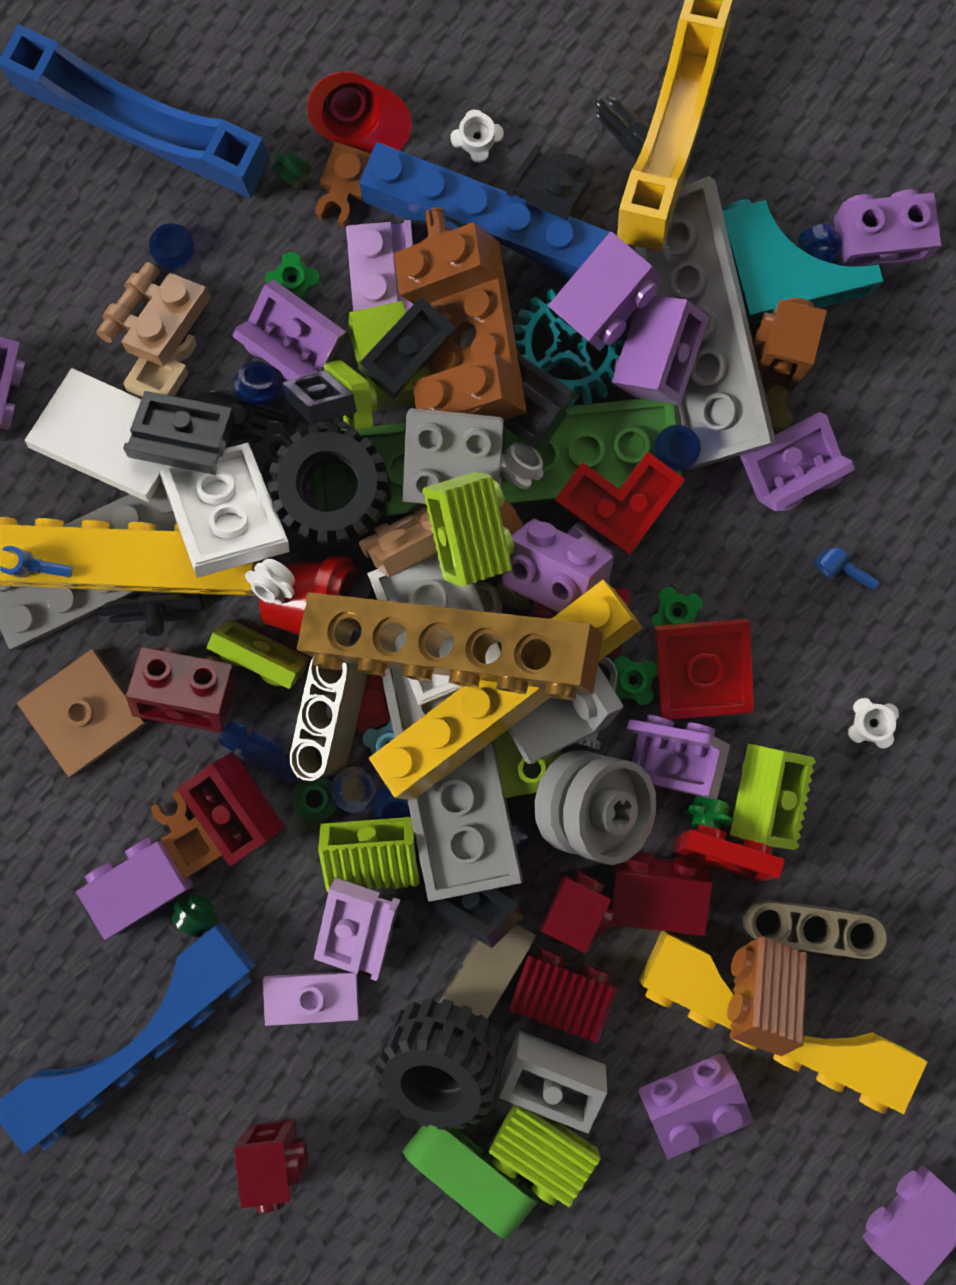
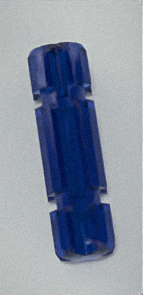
[219,721,300,783]

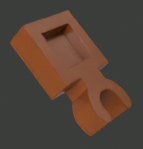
[316,142,371,228]
[151,791,223,879]

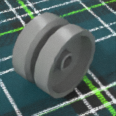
[535,749,656,865]

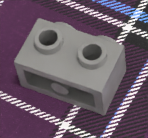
[499,1030,607,1133]

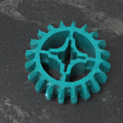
[513,288,628,407]

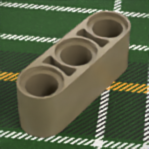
[290,658,368,781]
[742,899,887,959]
[439,924,535,1019]

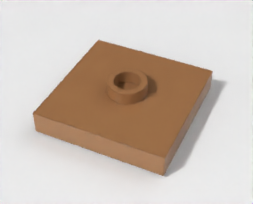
[17,649,147,777]

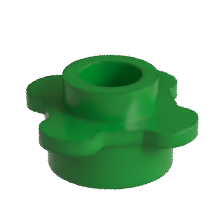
[265,252,320,300]
[652,587,703,627]
[613,656,657,705]
[682,796,734,830]

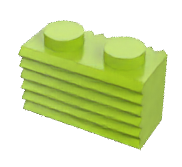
[422,472,514,587]
[730,744,816,850]
[318,817,420,892]
[489,1104,601,1207]

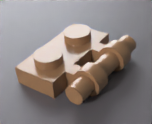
[96,262,211,367]
[358,503,437,577]

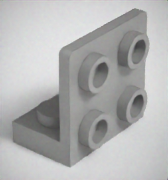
[403,408,504,504]
[508,665,624,764]

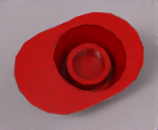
[307,70,412,154]

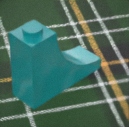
[723,199,883,326]

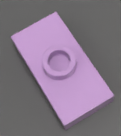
[263,971,360,1026]

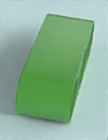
[402,1125,539,1240]

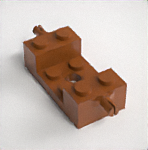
[394,207,527,420]

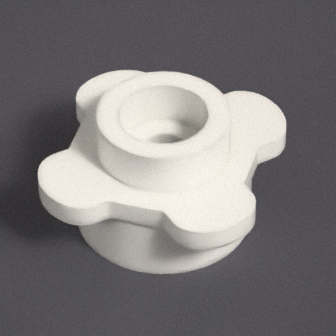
[451,110,504,163]
[500,442,543,489]
[245,559,295,605]
[848,698,899,748]

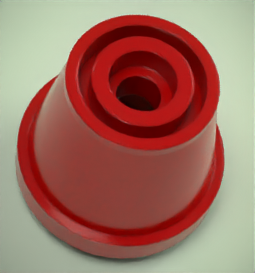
[259,555,360,635]

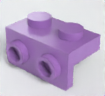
[233,280,346,381]
[740,412,855,511]
[627,715,730,800]
[638,1053,754,1160]

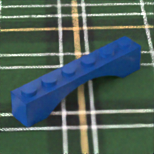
[0,24,270,199]
[359,142,630,282]
[0,922,257,1154]

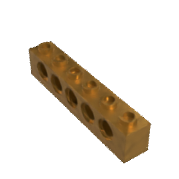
[297,592,603,700]

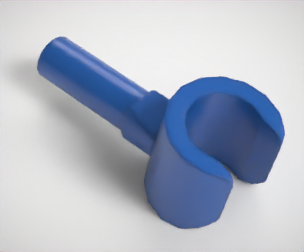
[0,546,73,578]
[814,548,879,590]

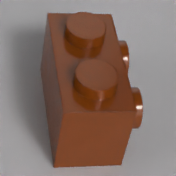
[752,298,827,388]

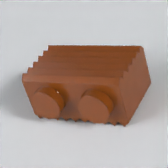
[727,937,808,1056]

